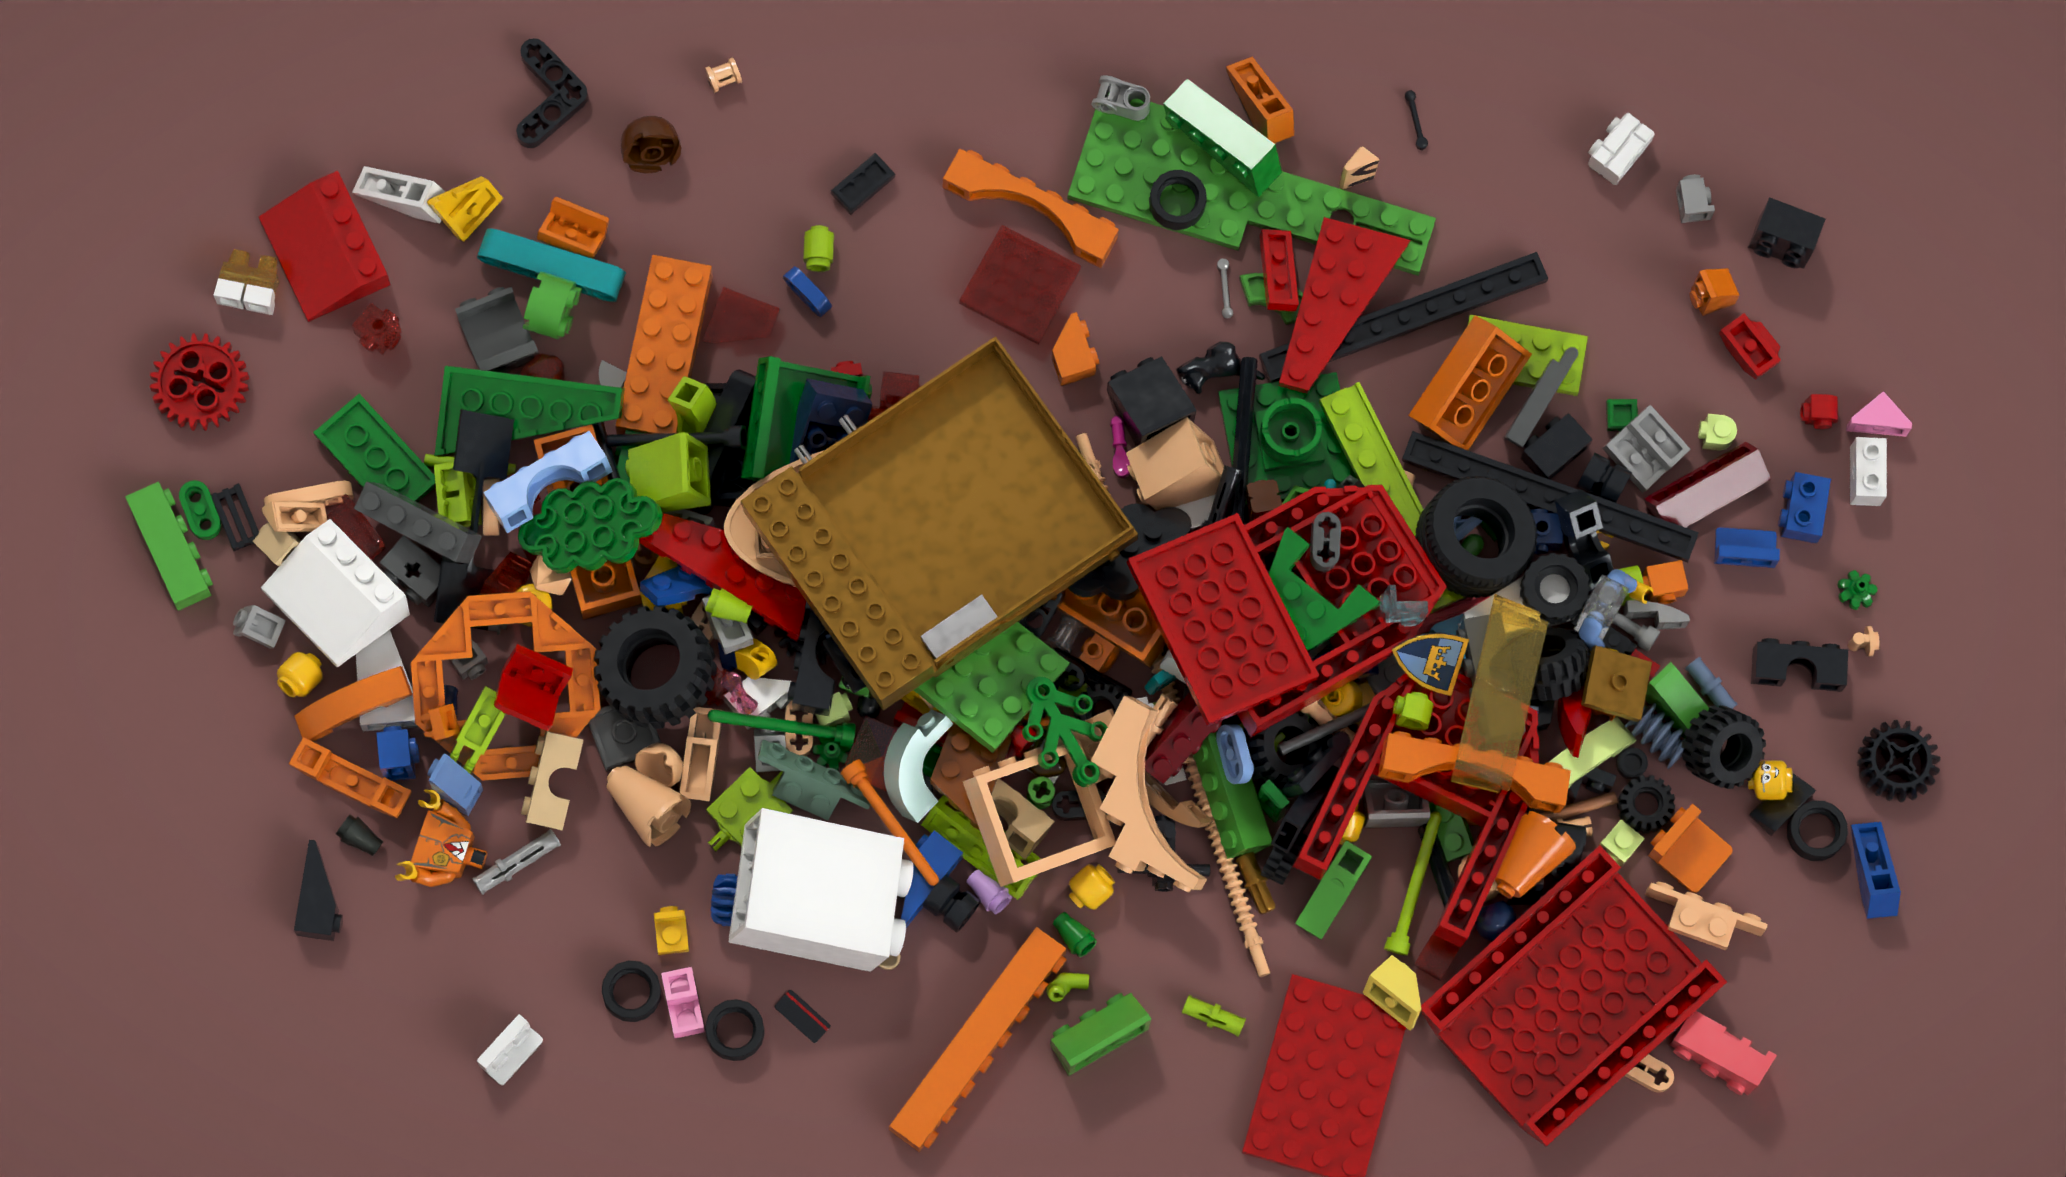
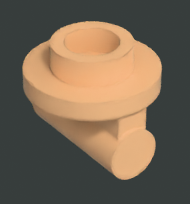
[1848,626,1879,656]

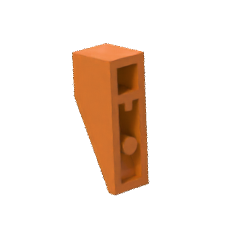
[1226,56,1294,143]

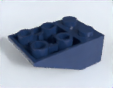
[789,378,873,464]

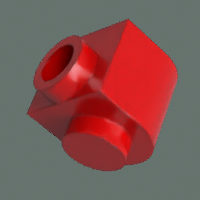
[1800,394,1838,429]

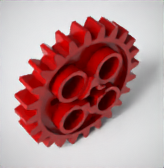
[149,333,249,431]

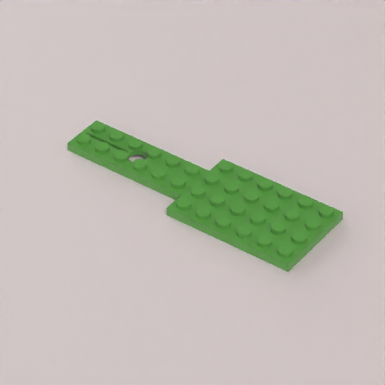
[1067,93,1436,276]

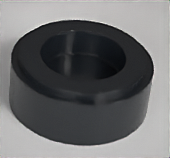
[1616,747,1648,780]

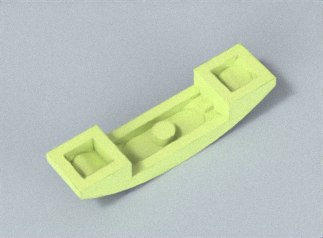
[1549,717,1636,789]

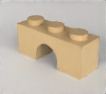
[521,731,583,830]
[991,778,1055,859]

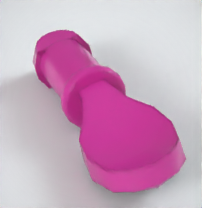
[1110,416,1130,478]

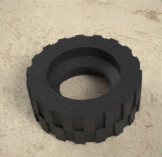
[1520,553,1590,624]

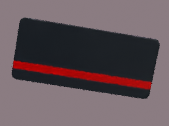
[775,990,831,1043]

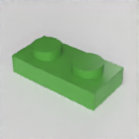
[1429,802,1474,862]

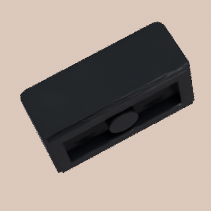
[1749,773,1816,836]

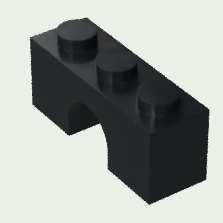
[1554,489,1614,591]
[1751,638,1849,692]

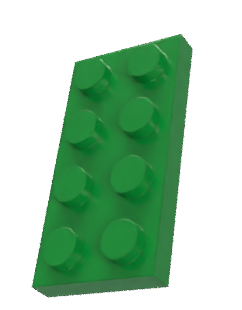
[313,393,436,502]

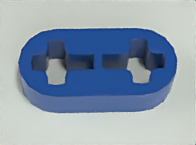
[783,266,832,317]

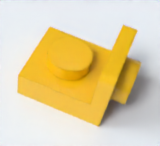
[654,906,689,955]

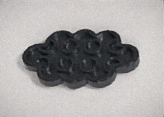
[1068,504,1192,601]

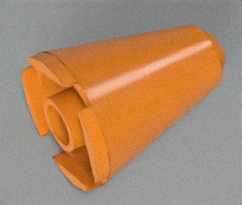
[1495,811,1576,899]

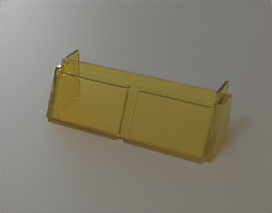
[1451,594,1548,793]

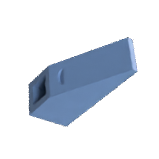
[427,753,483,816]

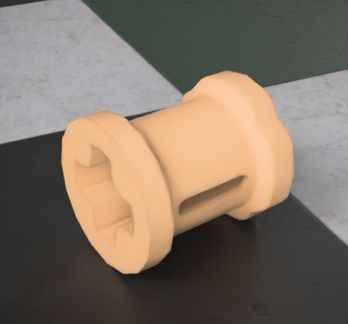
[705,57,742,93]

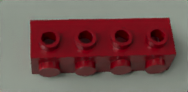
[1145,692,1223,784]

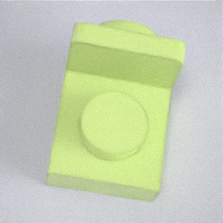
[1599,819,1645,867]

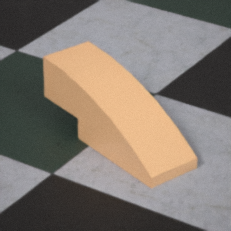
[680,707,723,801]

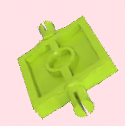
[706,767,793,852]

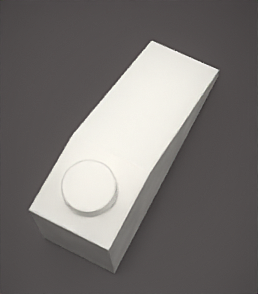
[352,166,445,224]

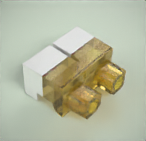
[213,249,280,315]

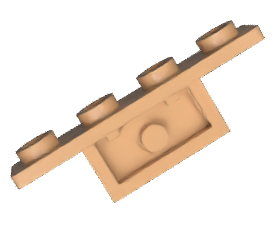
[1645,882,1768,950]

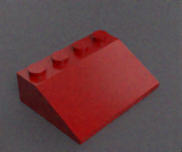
[259,170,391,322]

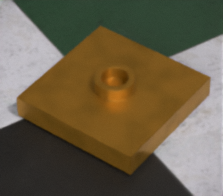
[1581,645,1652,722]

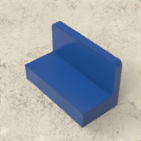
[1714,527,1780,568]

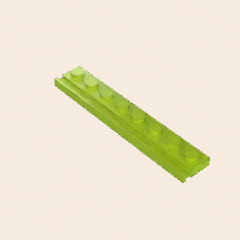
[1319,382,1465,614]

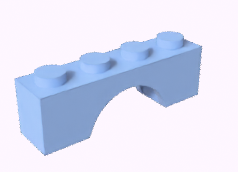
[483,431,613,533]

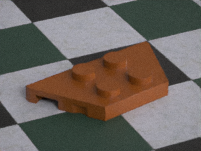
[930,724,1012,829]

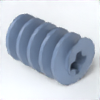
[1624,703,1685,770]

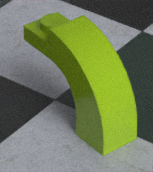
[668,376,717,433]

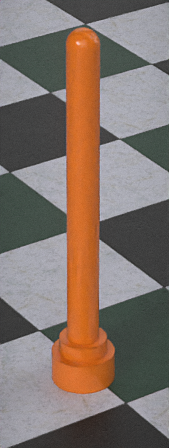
[840,759,939,886]

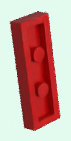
[1259,229,1299,311]

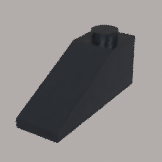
[294,840,343,941]

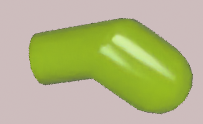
[1046,972,1089,1002]

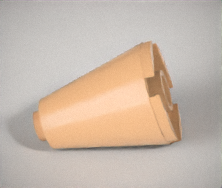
[606,766,691,847]

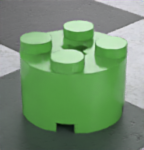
[523,271,582,340]

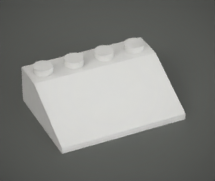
[261,519,410,667]

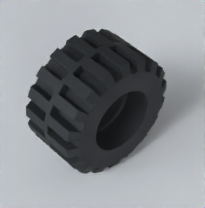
[1508,627,1588,701]
[1681,705,1766,789]
[1243,711,1322,789]

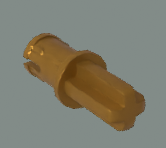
[1236,852,1276,914]

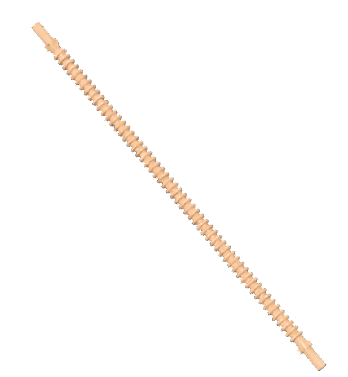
[1075,433,1270,977]

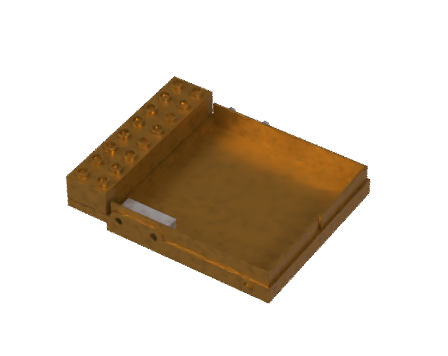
[741,336,1138,710]

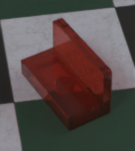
[327,494,386,559]

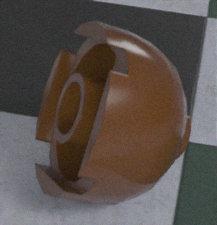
[621,116,682,173]

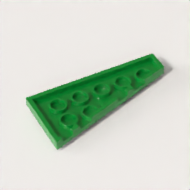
[434,366,625,456]

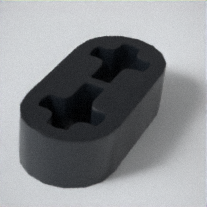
[1052,790,1107,821]

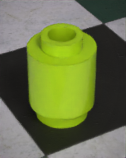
[803,225,834,272]

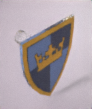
[1392,633,1469,696]

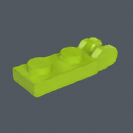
[449,686,505,773]

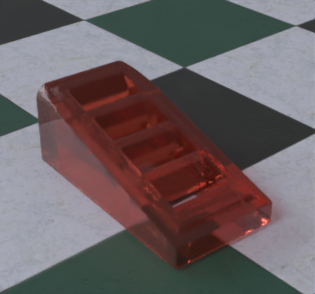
[480,551,533,595]

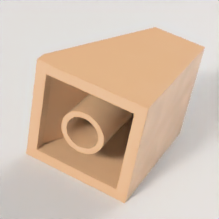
[1126,417,1224,511]

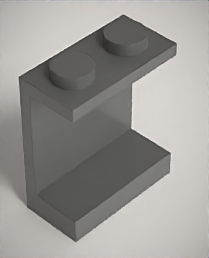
[455,287,540,373]

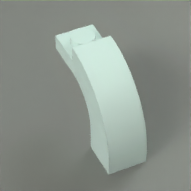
[884,709,953,823]

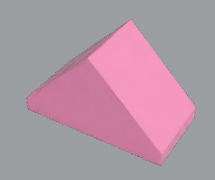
[1846,391,1912,437]

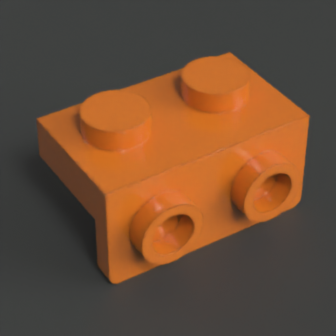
[537,197,609,259]

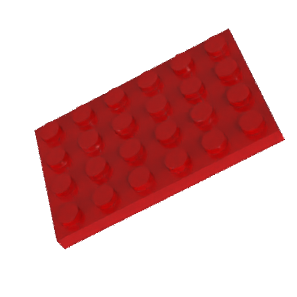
[1126,513,1320,727]
[1242,974,1406,1177]

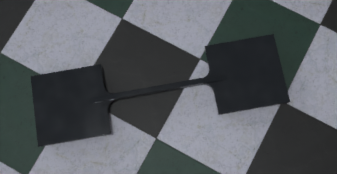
[434,410,514,631]

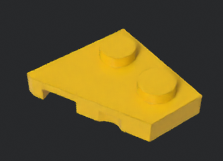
[427,176,503,242]

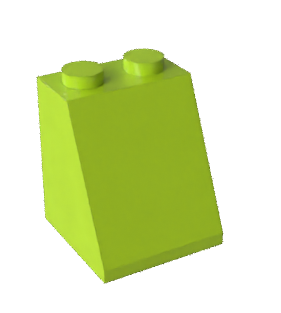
[625,432,711,513]

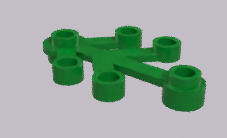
[1022,677,1108,787]

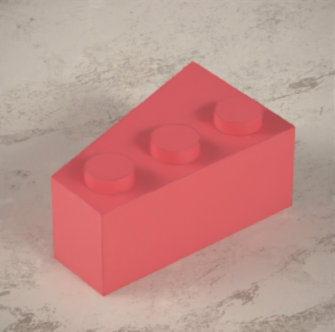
[1669,1011,1777,1095]

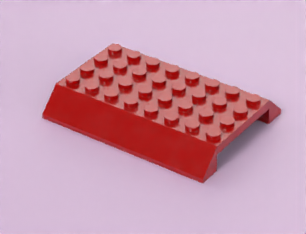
[1421,845,1727,1147]

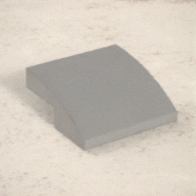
[1602,405,1691,493]

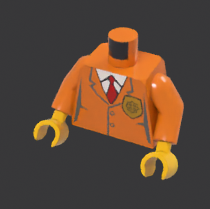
[395,789,488,887]

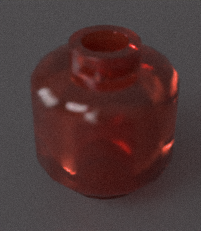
[520,353,565,380]

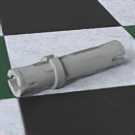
[472,829,561,895]

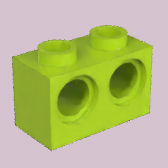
[434,462,482,528]

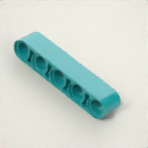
[477,228,626,302]

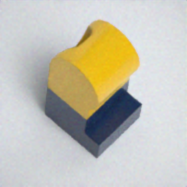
[718,638,777,680]

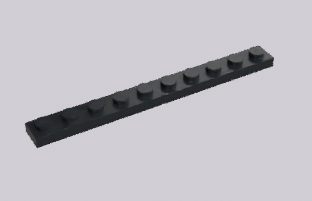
[1259,252,1548,383]
[1402,431,1699,563]

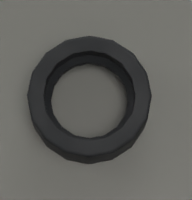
[1149,170,1207,230]
[1787,801,1848,861]
[602,960,661,1022]
[705,999,765,1061]

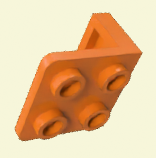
[1648,803,1733,893]

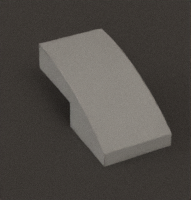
[1623,600,1690,630]

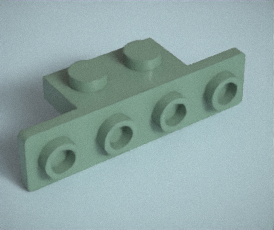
[757,740,871,821]

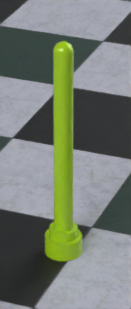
[1384,811,1442,956]

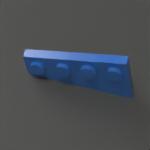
[640,566,713,606]

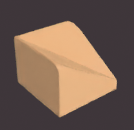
[530,555,571,596]

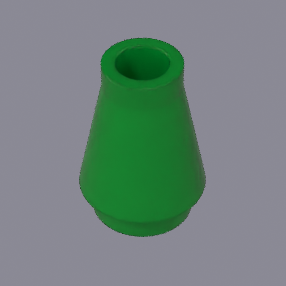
[1052,912,1097,957]

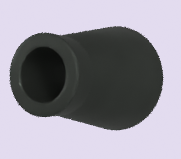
[336,814,384,857]

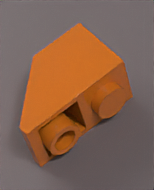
[1689,268,1740,316]
[1051,312,1099,386]

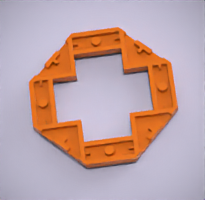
[410,591,601,781]

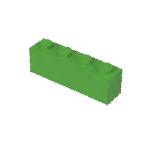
[125,481,213,611]
[1193,732,1272,859]

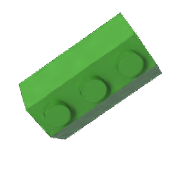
[1050,993,1152,1076]

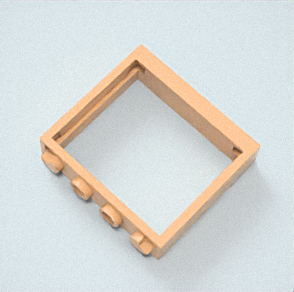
[963,740,1116,887]

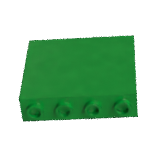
[741,356,872,482]

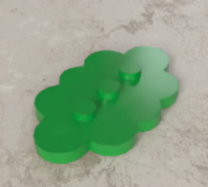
[518,478,663,574]

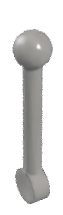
[1217,258,1233,319]

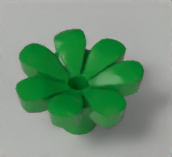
[1837,570,1877,610]
[812,737,852,771]

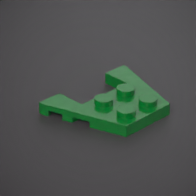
[1269,527,1382,652]

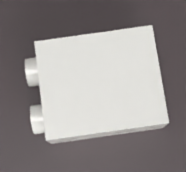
[728,808,913,972]

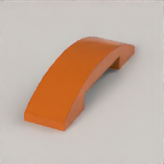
[294,666,413,741]
[289,737,412,818]

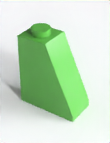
[1645,662,1709,739]

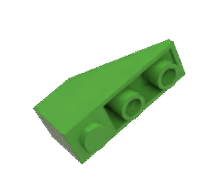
[1295,840,1372,940]

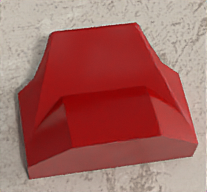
[1719,313,1781,380]

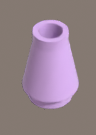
[966,869,1012,914]

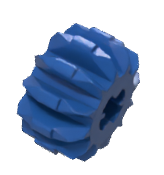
[711,873,738,926]

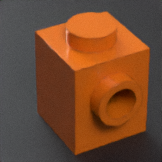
[1642,560,1689,605]

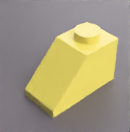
[1363,955,1421,1031]

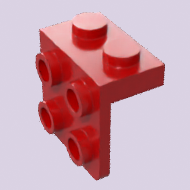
[494,644,573,730]

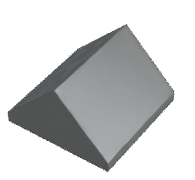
[1363,780,1430,828]

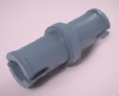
[1684,657,1738,709]

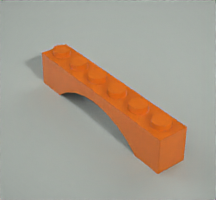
[942,148,1119,268]
[1378,731,1571,813]

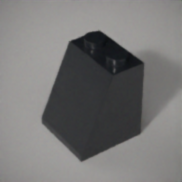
[1107,356,1197,447]

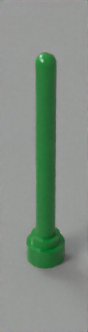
[708,710,855,748]

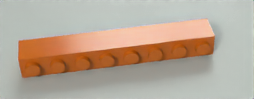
[889,927,1067,1152]

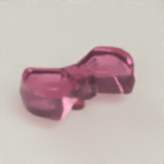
[721,672,758,715]

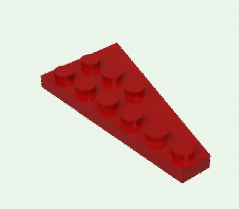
[1278,217,1411,394]
[639,513,806,641]

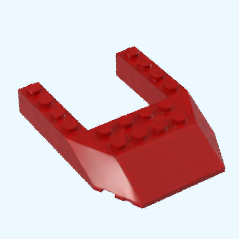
[1237,485,1447,737]
[1293,673,1540,948]

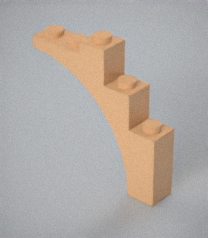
[1090,696,1207,892]

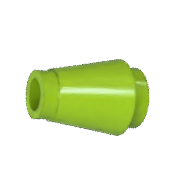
[705,588,753,623]

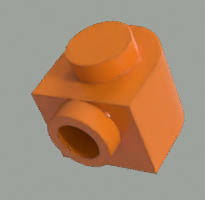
[1079,633,1120,673]

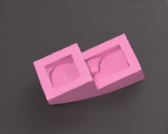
[661,967,705,1039]

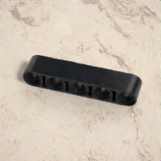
[690,369,756,515]

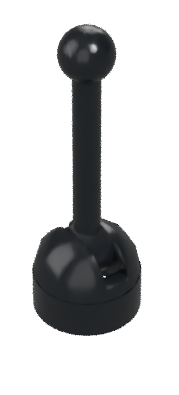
[857,696,881,728]

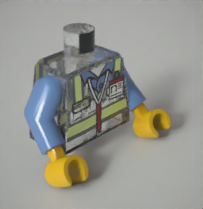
[1574,569,1653,652]

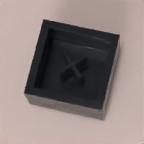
[1748,197,1826,269]

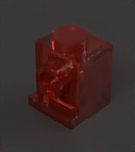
[880,371,921,409]

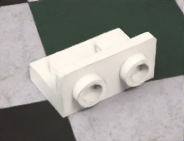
[477,1014,543,1085]

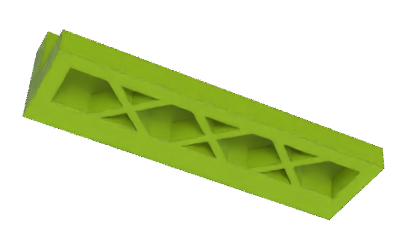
[921,795,1041,900]

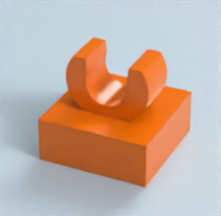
[420,703,460,740]

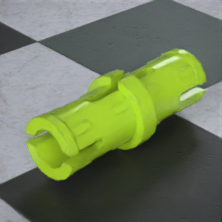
[1182,995,1246,1037]

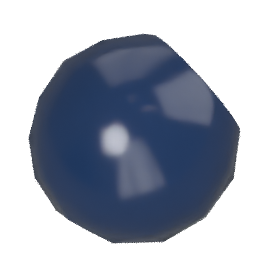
[1475,901,1517,942]

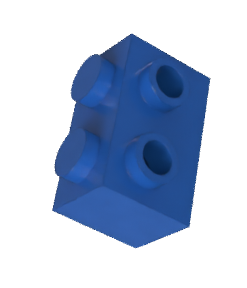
[1778,472,1831,544]
[376,726,420,781]

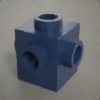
[1530,509,1563,555]

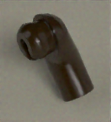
[1020,750,1067,778]

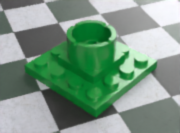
[1218,372,1356,508]

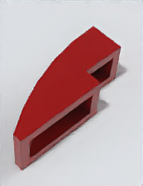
[1558,686,1592,758]

